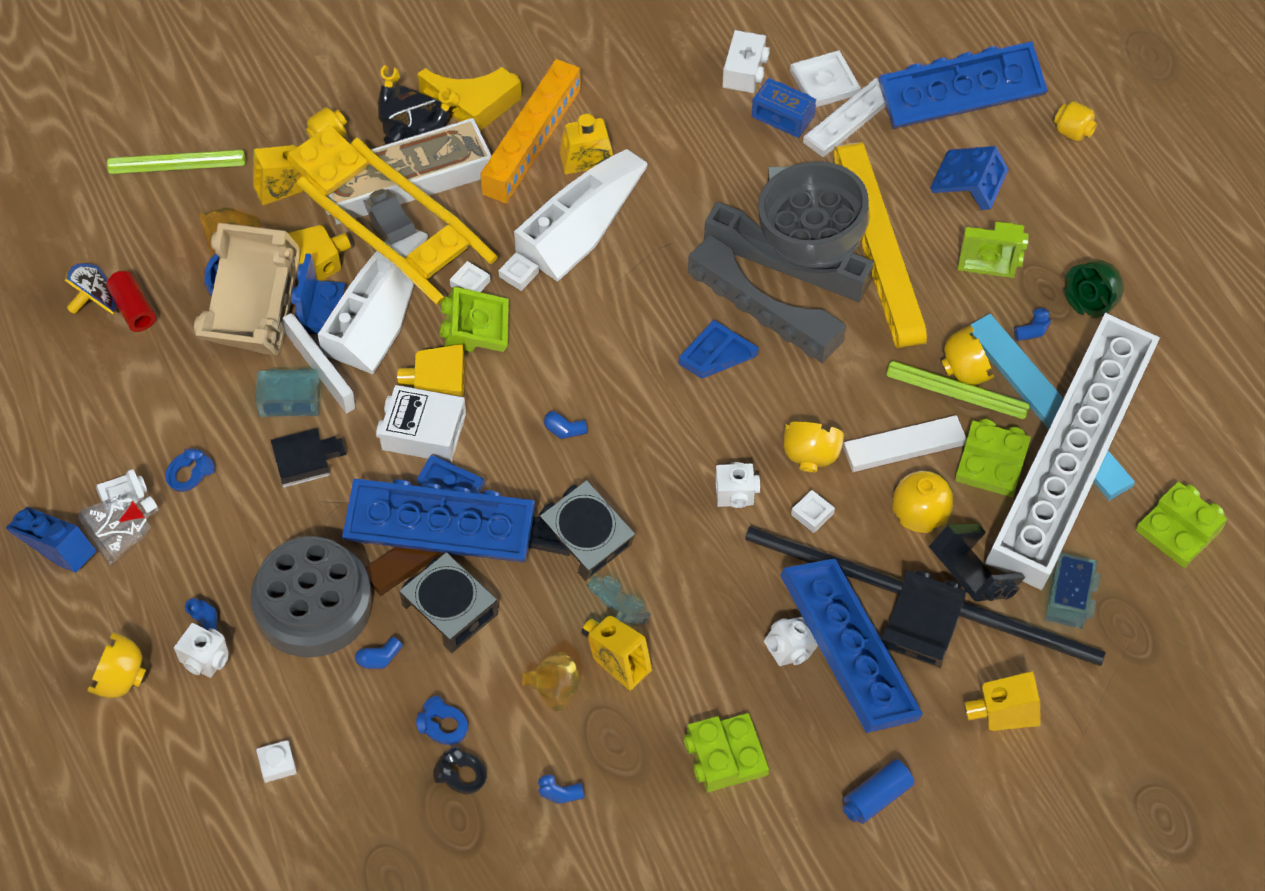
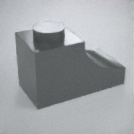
[363,189,417,244]

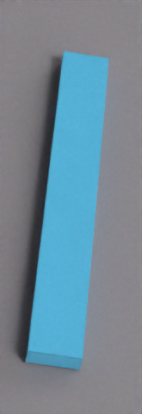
[969,314,1135,501]

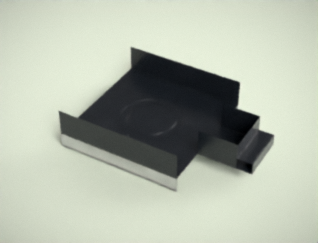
[271,428,346,487]

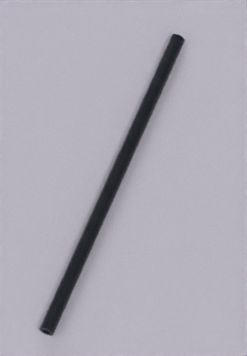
[745,526,1106,667]

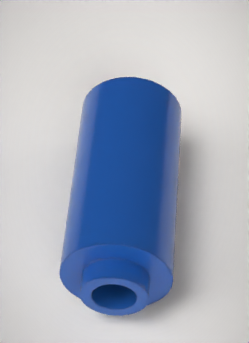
[842,759,914,824]

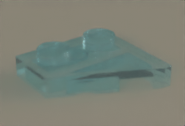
[587,575,651,624]

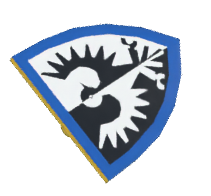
[65,263,116,314]

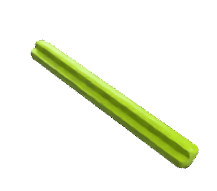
[107,150,246,174]
[887,360,1030,419]

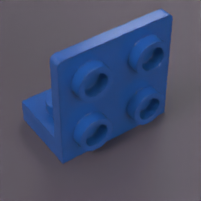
[930,146,1009,210]
[291,253,347,335]

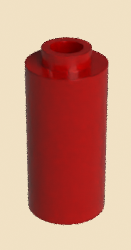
[106,271,156,332]

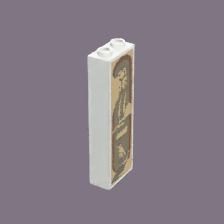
[325,118,491,225]

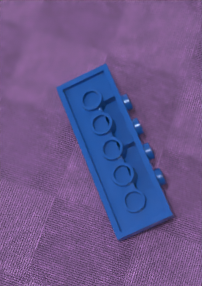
[878,41,1048,129]
[342,478,536,563]
[780,559,923,733]

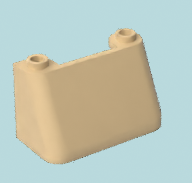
[194,223,300,356]

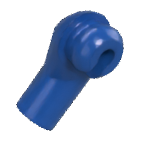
[1014,308,1051,341]
[544,411,587,439]
[185,598,218,631]
[355,637,403,669]
[538,775,585,804]

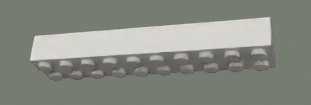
[985,313,1160,590]

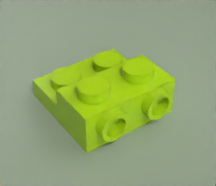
[957,222,1029,278]
[440,287,509,352]
[955,419,1031,498]
[1136,481,1227,568]
[683,713,769,793]

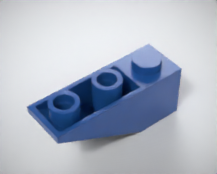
[6,507,96,573]

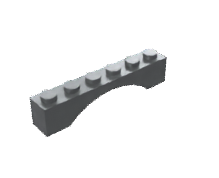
[704,202,874,303]
[688,235,846,363]

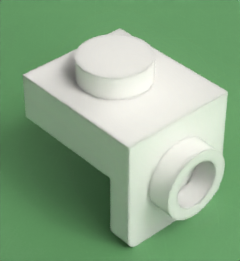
[96,469,147,516]

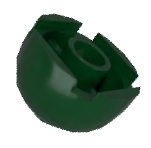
[1064,259,1124,318]

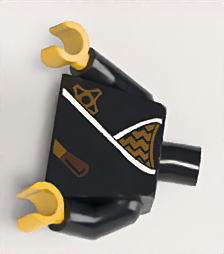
[378,65,459,145]

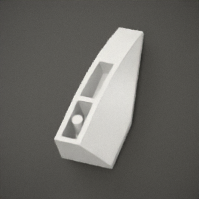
[514,149,648,282]
[318,230,428,374]

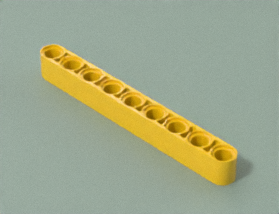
[834,142,927,349]

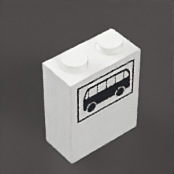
[376,385,466,463]

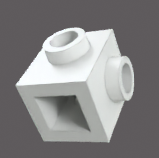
[715,462,760,508]
[764,617,818,666]
[174,623,229,678]

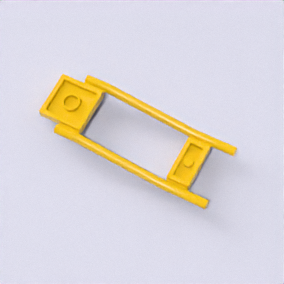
[287,125,498,305]

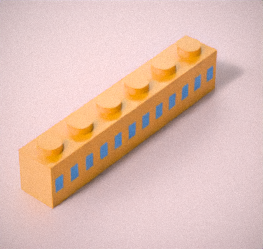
[480,59,581,204]

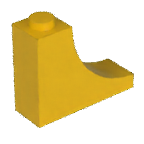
[417,67,522,131]

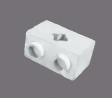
[723,30,770,93]

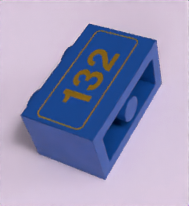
[751,78,816,138]

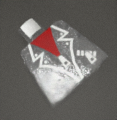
[78,492,158,566]

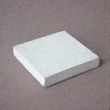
[790,50,861,107]

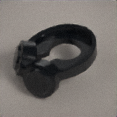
[433,747,487,794]

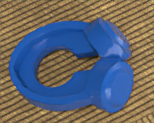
[165,448,215,492]
[416,696,468,745]

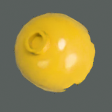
[941,325,995,385]
[783,422,844,473]
[892,470,953,533]
[87,632,146,699]

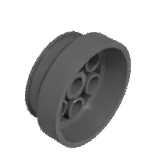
[758,161,870,268]
[250,536,373,657]

